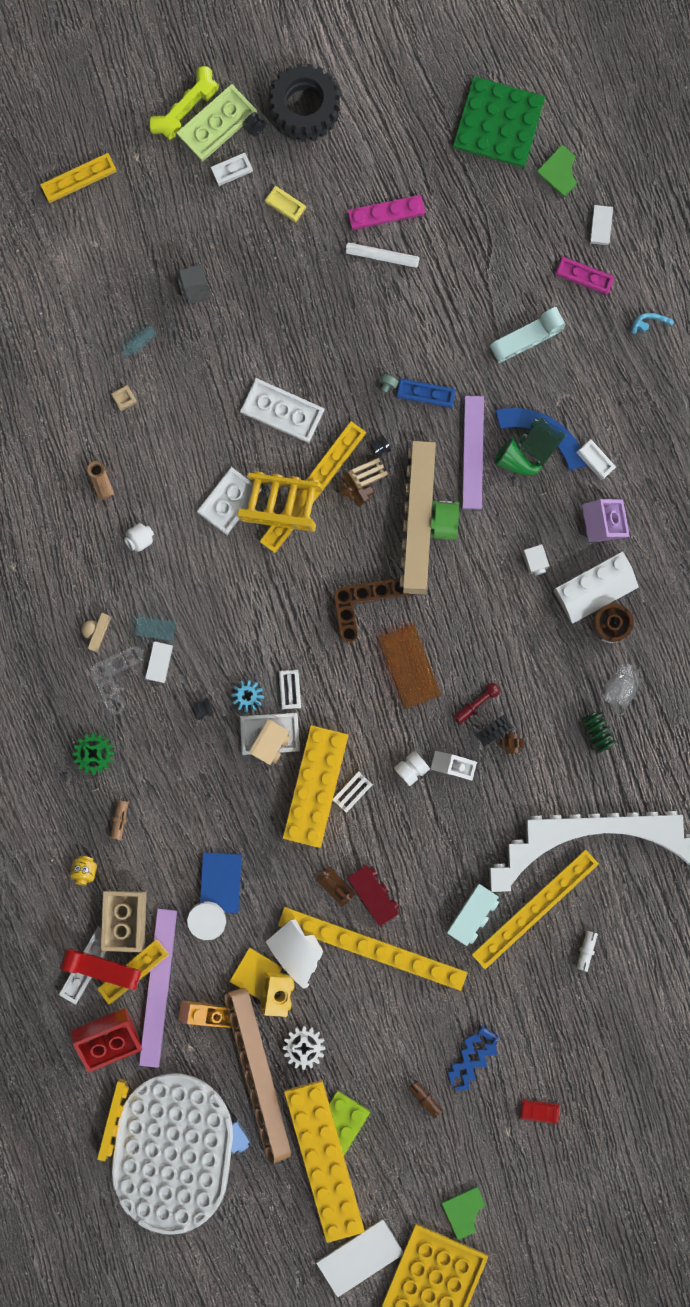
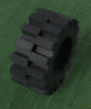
[476,715,513,747]

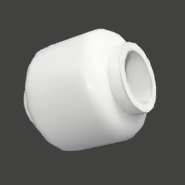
[124,523,154,552]

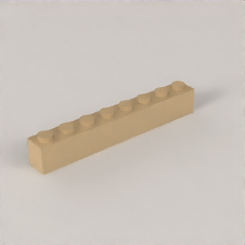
[400,441,436,594]

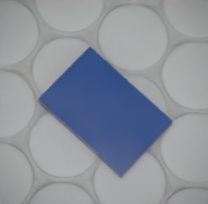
[200,852,242,913]

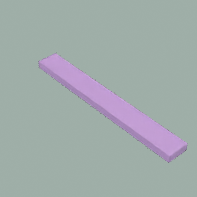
[139,909,177,1068]

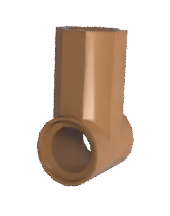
[87,461,115,500]

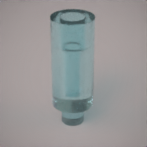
[123,325,157,357]

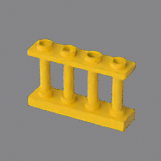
[237,471,324,532]

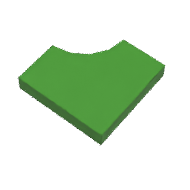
[537,145,577,198]
[441,1186,486,1240]

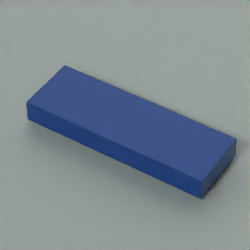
[397,378,456,409]

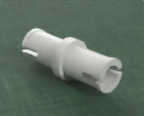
[576,931,598,972]

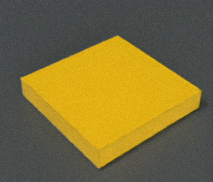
[230,948,283,1000]

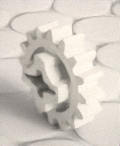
[283,1026,325,1070]

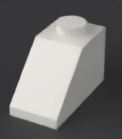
[431,751,477,780]

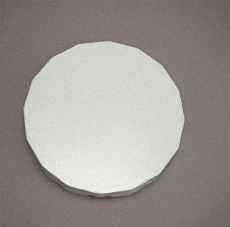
[187,901,226,940]

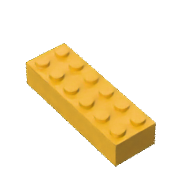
[283,725,349,848]

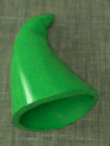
[494,438,543,476]

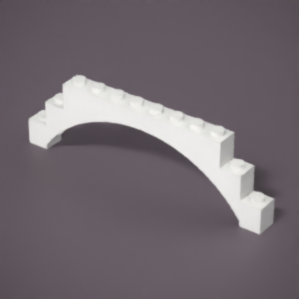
[489,811,690,892]

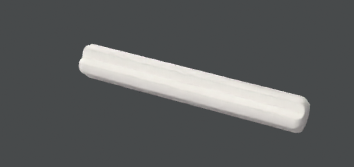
[346,243,419,267]

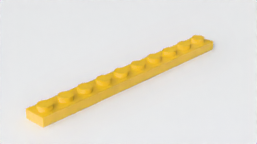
[278,907,468,991]

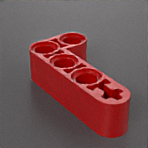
[59,949,142,990]

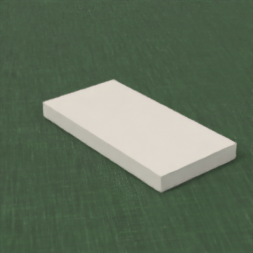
[240,378,325,444]
[316,1219,403,1297]

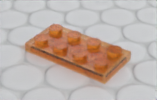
[379,624,441,709]

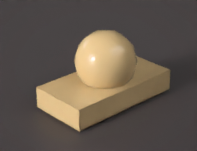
[81,613,111,653]

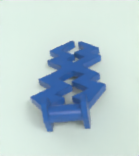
[448,1025,499,1091]

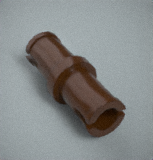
[408,1081,443,1119]

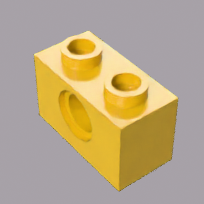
[260,972,294,1017]

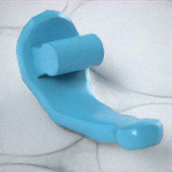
[631,313,674,334]

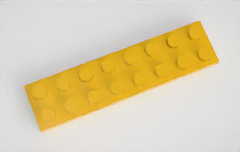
[284,1080,365,1243]

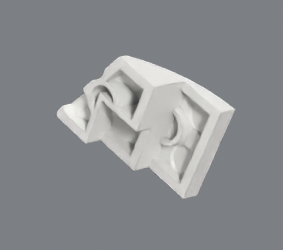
[266,919,323,989]

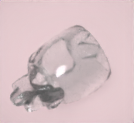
[600,664,642,716]

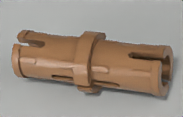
[109,800,129,840]

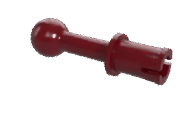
[453,683,500,725]

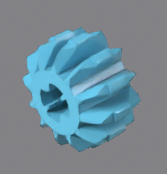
[231,680,264,713]

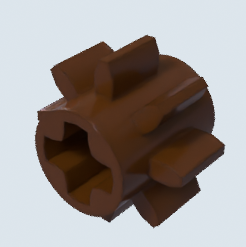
[501,734,524,754]

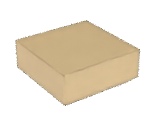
[111,385,137,411]

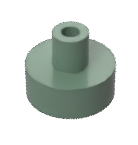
[379,374,399,393]

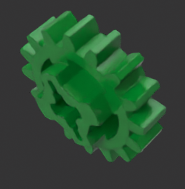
[72,733,115,775]

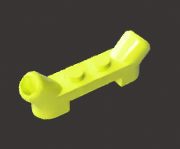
[149,66,219,140]

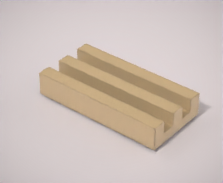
[349,458,388,489]

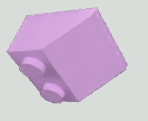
[582,499,630,542]

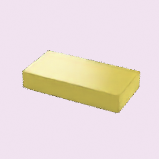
[265,186,306,223]

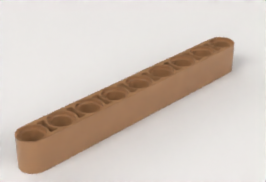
[225,988,291,1164]

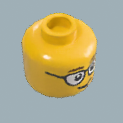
[70,856,97,886]

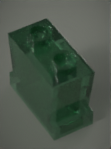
[519,416,567,466]

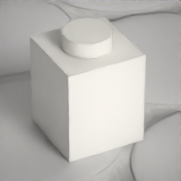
[522,545,549,576]

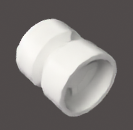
[394,750,430,787]

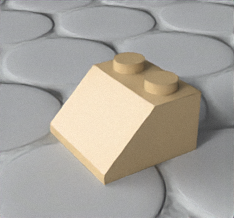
[249,719,291,765]

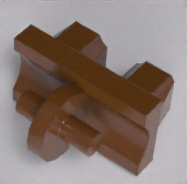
[340,469,374,507]

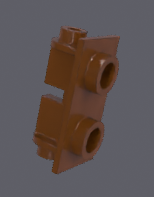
[315,866,356,907]

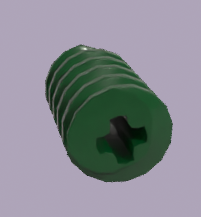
[580,711,616,754]

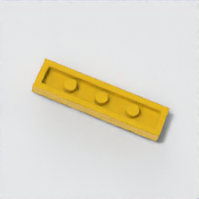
[40,153,117,203]
[97,939,169,1004]
[97,1079,129,1161]

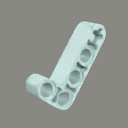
[490,307,565,363]

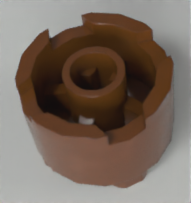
[592,603,634,643]

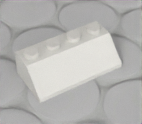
[553,552,639,624]

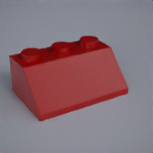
[71,1008,142,1073]

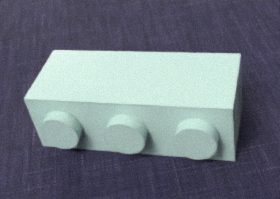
[446,883,499,946]

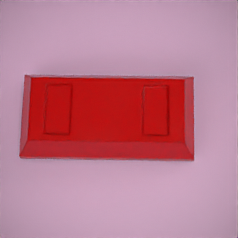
[519,1099,560,1124]

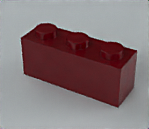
[347,864,400,927]

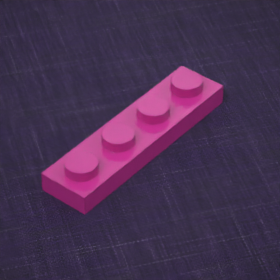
[348,195,425,230]

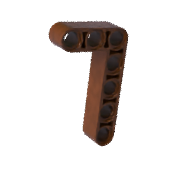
[335,578,428,644]

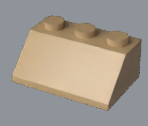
[101,891,147,952]

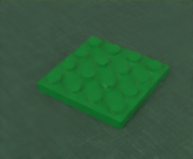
[453,76,545,169]

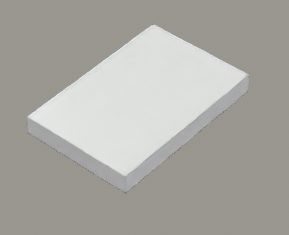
[197,467,262,535]
[240,713,300,755]

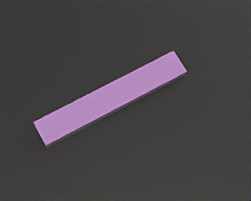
[462,396,484,510]

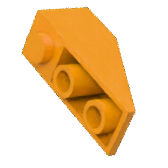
[178,1001,232,1028]

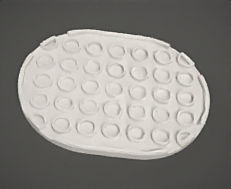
[112,1073,233,1234]

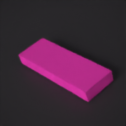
[555,256,615,295]

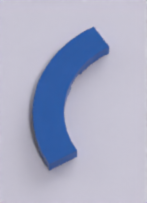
[496,408,588,471]

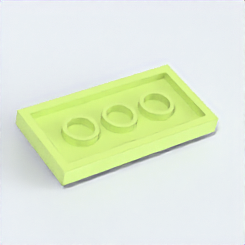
[177,84,257,162]

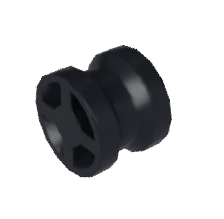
[243,112,266,137]
[369,435,391,458]
[193,698,214,720]

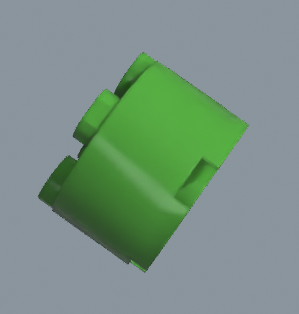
[430,501,459,540]

